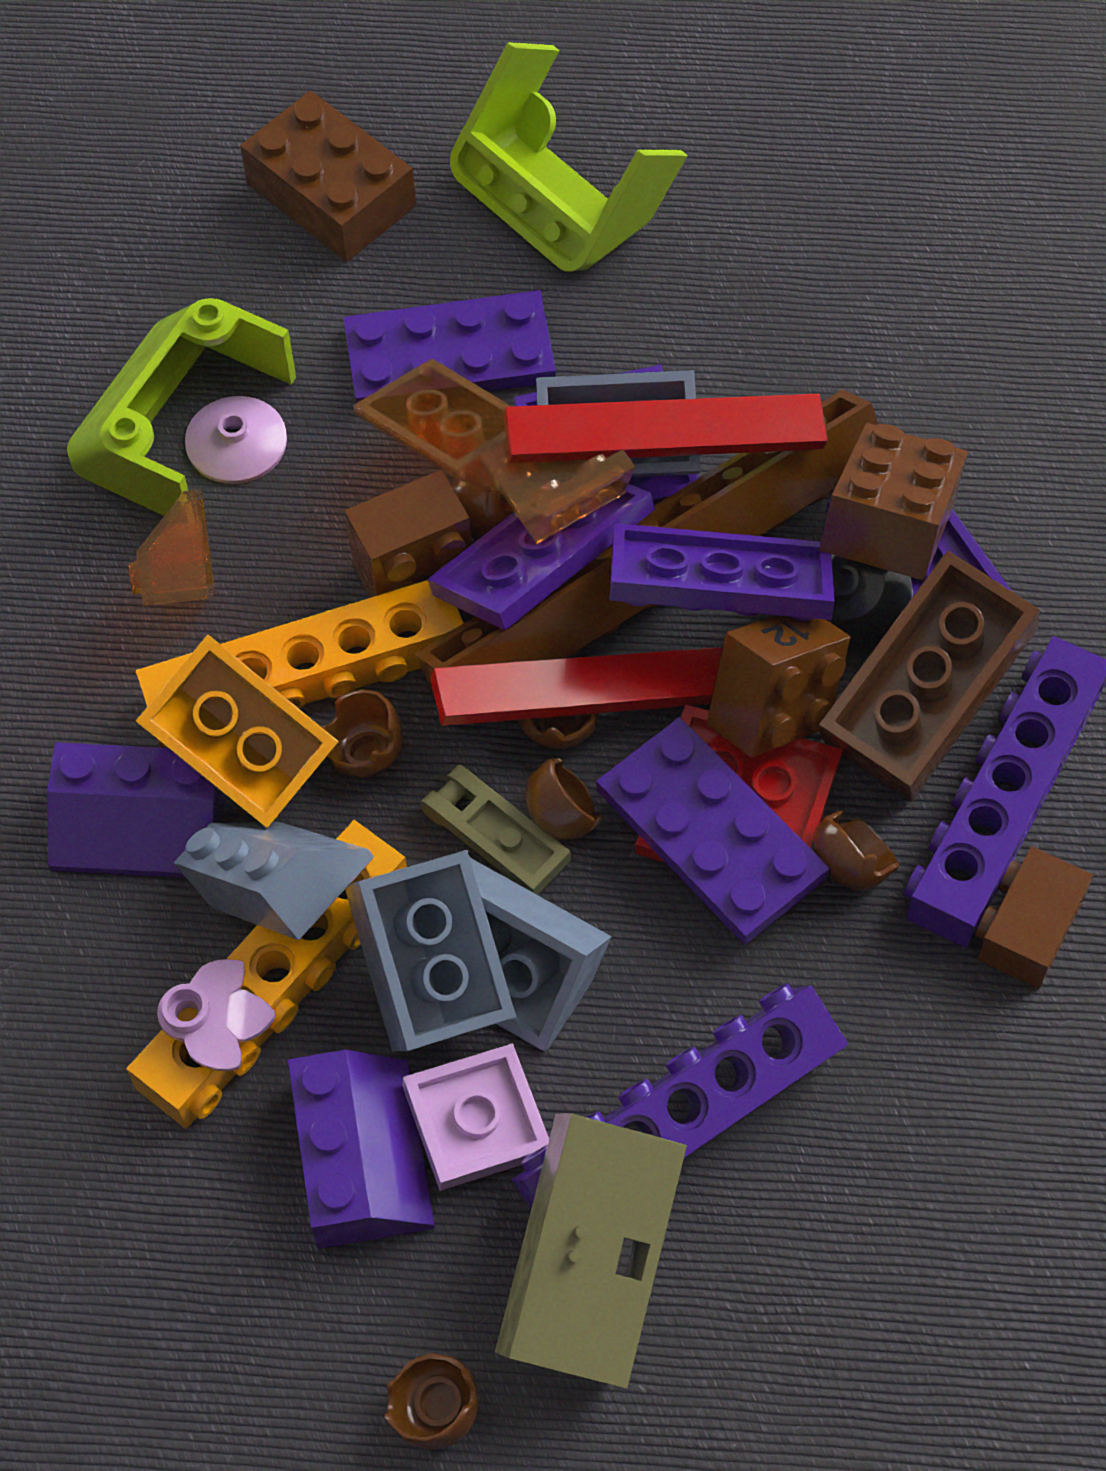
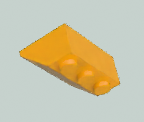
[136,635,338,828]

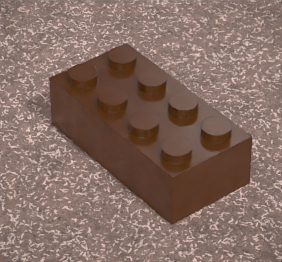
[819,550,1040,802]

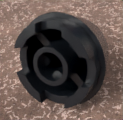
[827,554,913,646]

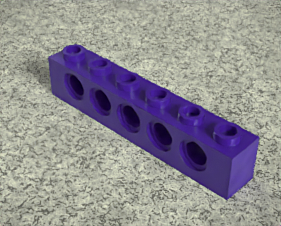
[904,635,1106,948]
[512,983,849,1209]

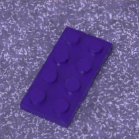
[343,290,556,410]
[428,478,655,630]
[609,523,834,621]
[596,717,830,945]

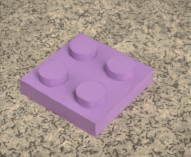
[402,1043,549,1191]

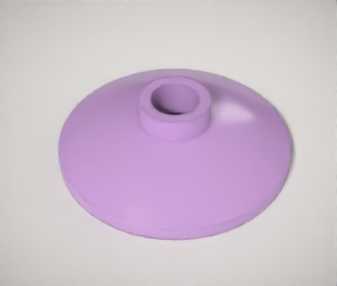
[185,396,287,484]

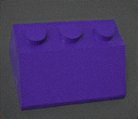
[47,742,226,878]
[288,1050,435,1249]

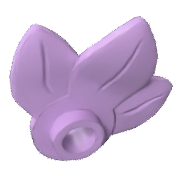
[157,959,275,1071]

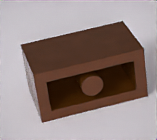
[975,846,1093,989]

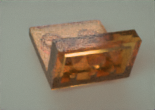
[479,439,635,544]

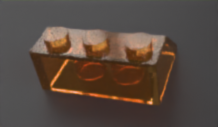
[353,358,541,495]

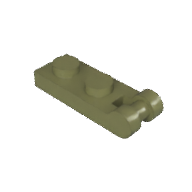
[419,765,571,895]

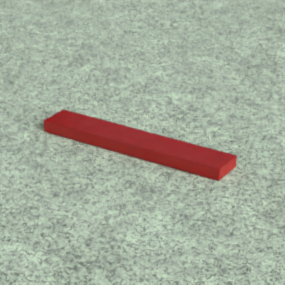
[504,394,827,463]
[430,647,723,726]

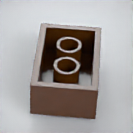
[240,90,416,262]
[819,423,968,581]

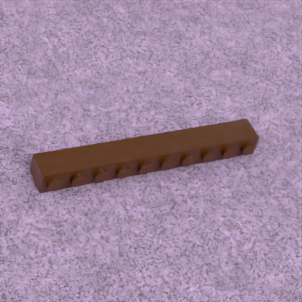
[415,389,878,698]

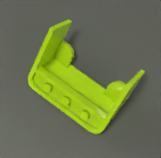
[450,42,688,271]
[67,298,296,528]

